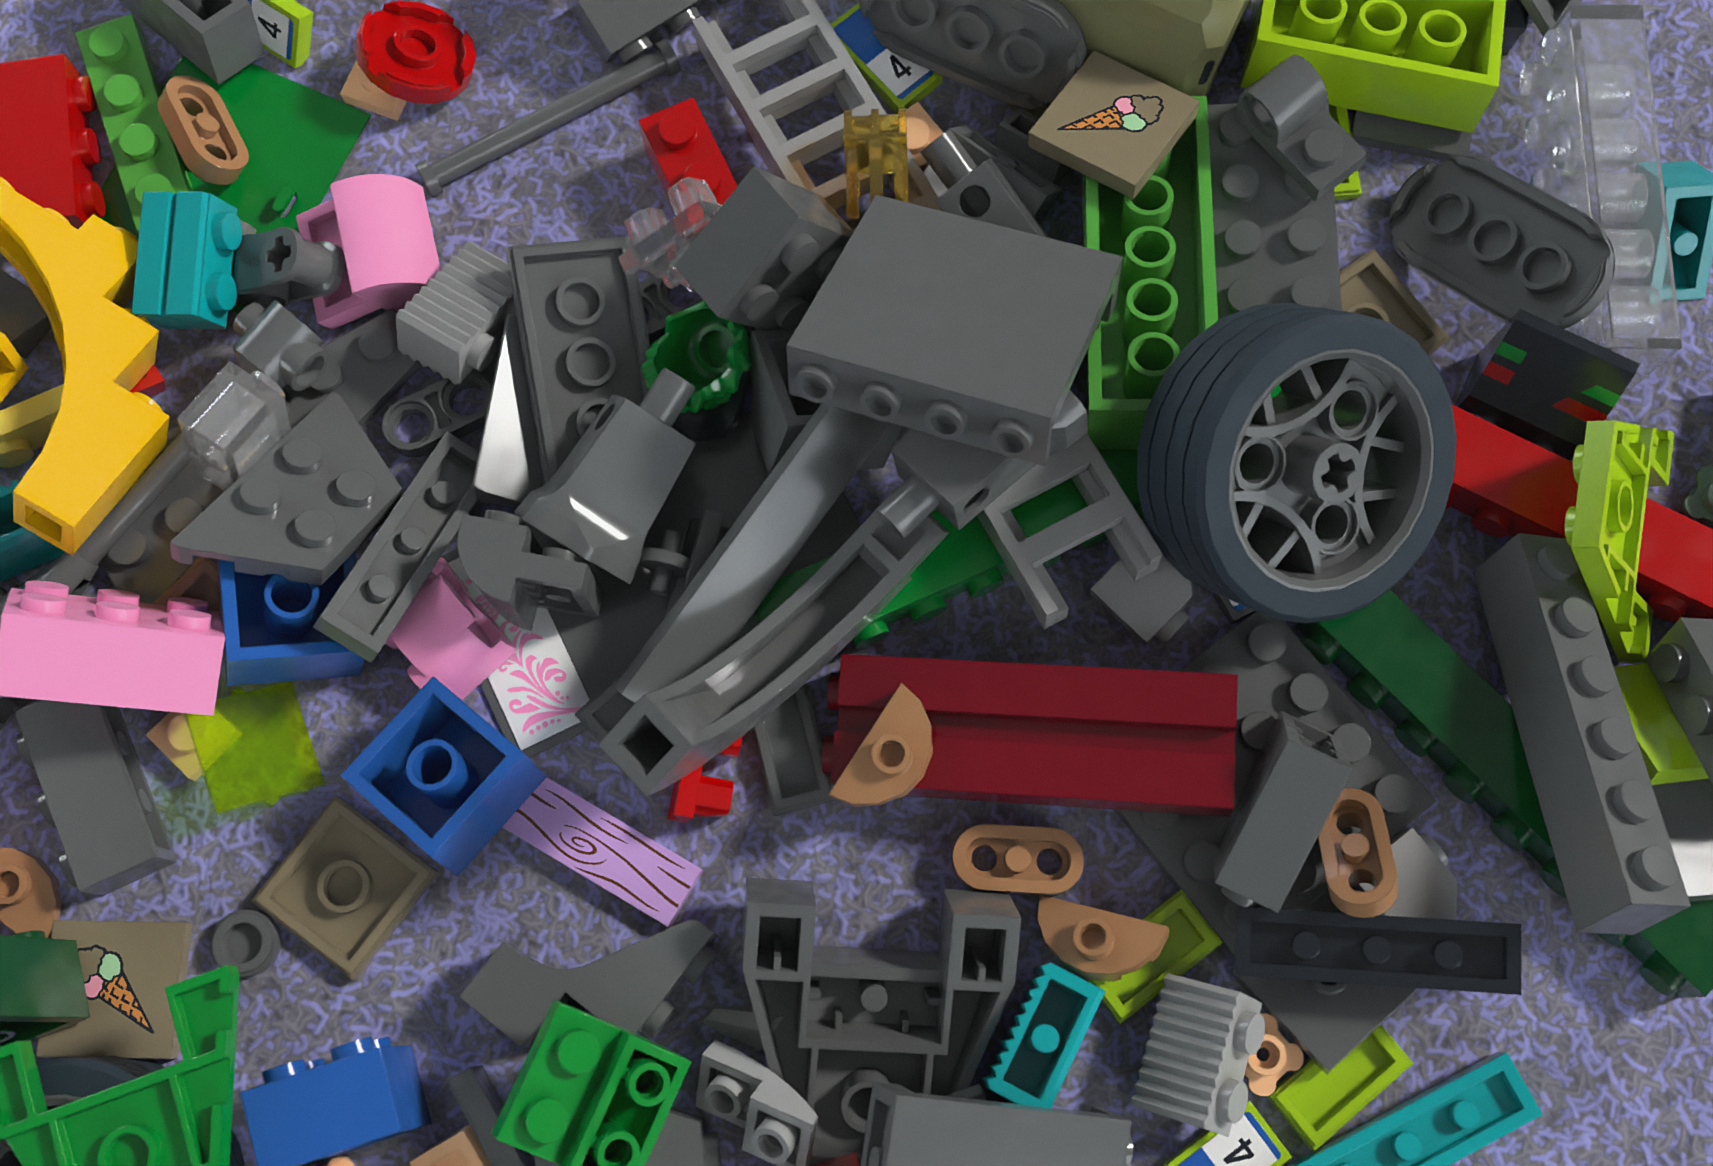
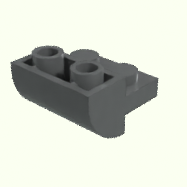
[458,510,604,631]

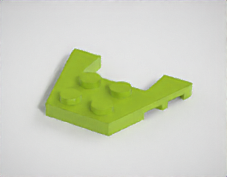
[1565,420,1675,664]

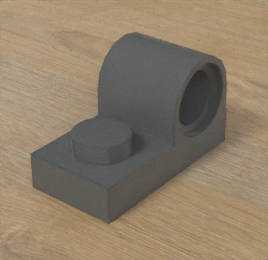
[1234,55,1368,202]

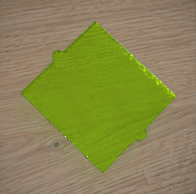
[184,681,325,817]

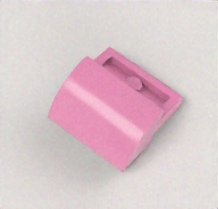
[296,174,441,330]

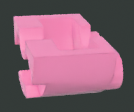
[385,558,517,700]

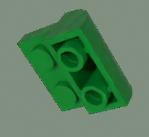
[491,999,692,1166]

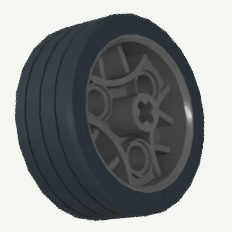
[1137,303,1457,623]

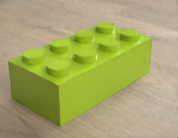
[1240,0,1506,133]

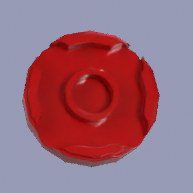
[355,0,477,104]

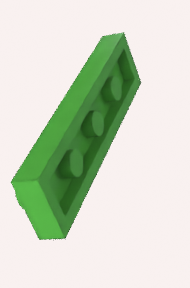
[75,14,193,233]

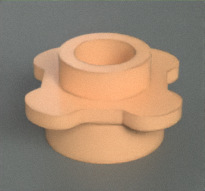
[1244,1013,1304,1096]

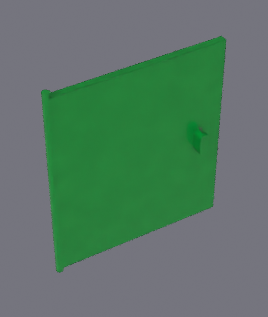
[100,54,371,314]

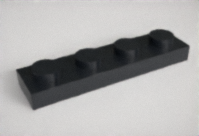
[1235,906,1521,995]

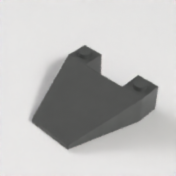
[742,877,1021,1166]

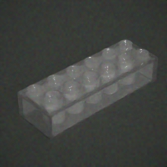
[1519,4,1682,390]

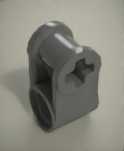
[233,227,346,309]

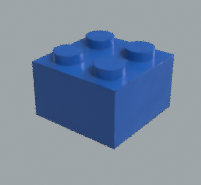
[217,551,364,686]
[340,676,547,877]
[240,1037,432,1166]

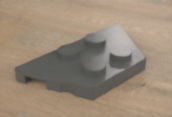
[170,391,402,585]

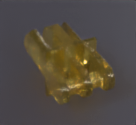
[843,108,909,219]

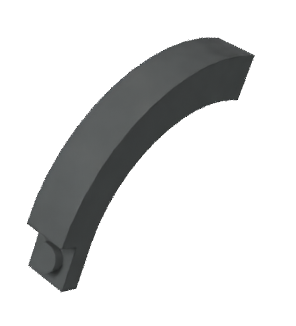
[598,486,950,796]

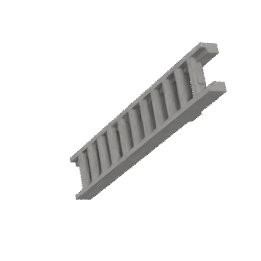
[692,0,1163,629]

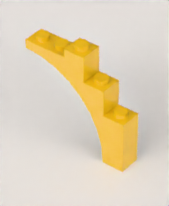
[0,177,170,556]

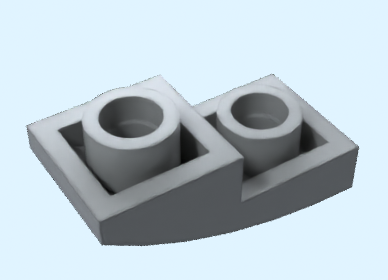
[695,1039,818,1166]

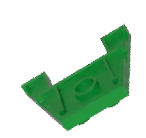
[0,965,240,1166]

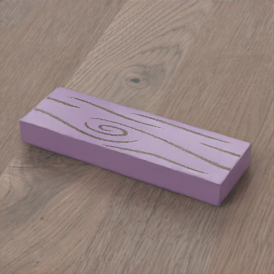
[502,777,703,928]

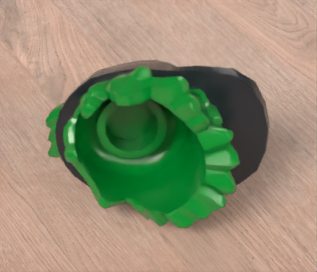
[641,297,756,441]

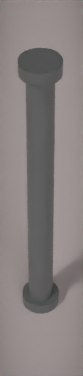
[415,39,681,197]

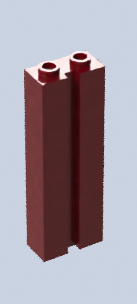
[822,654,1238,817]

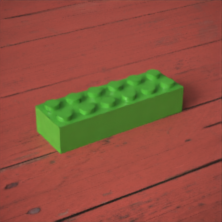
[1082,96,1218,449]

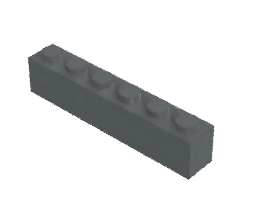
[1473,533,1691,935]

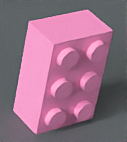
[0,581,225,716]

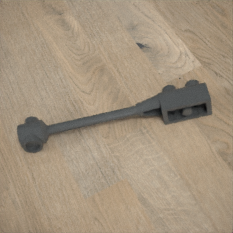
[0,300,329,731]

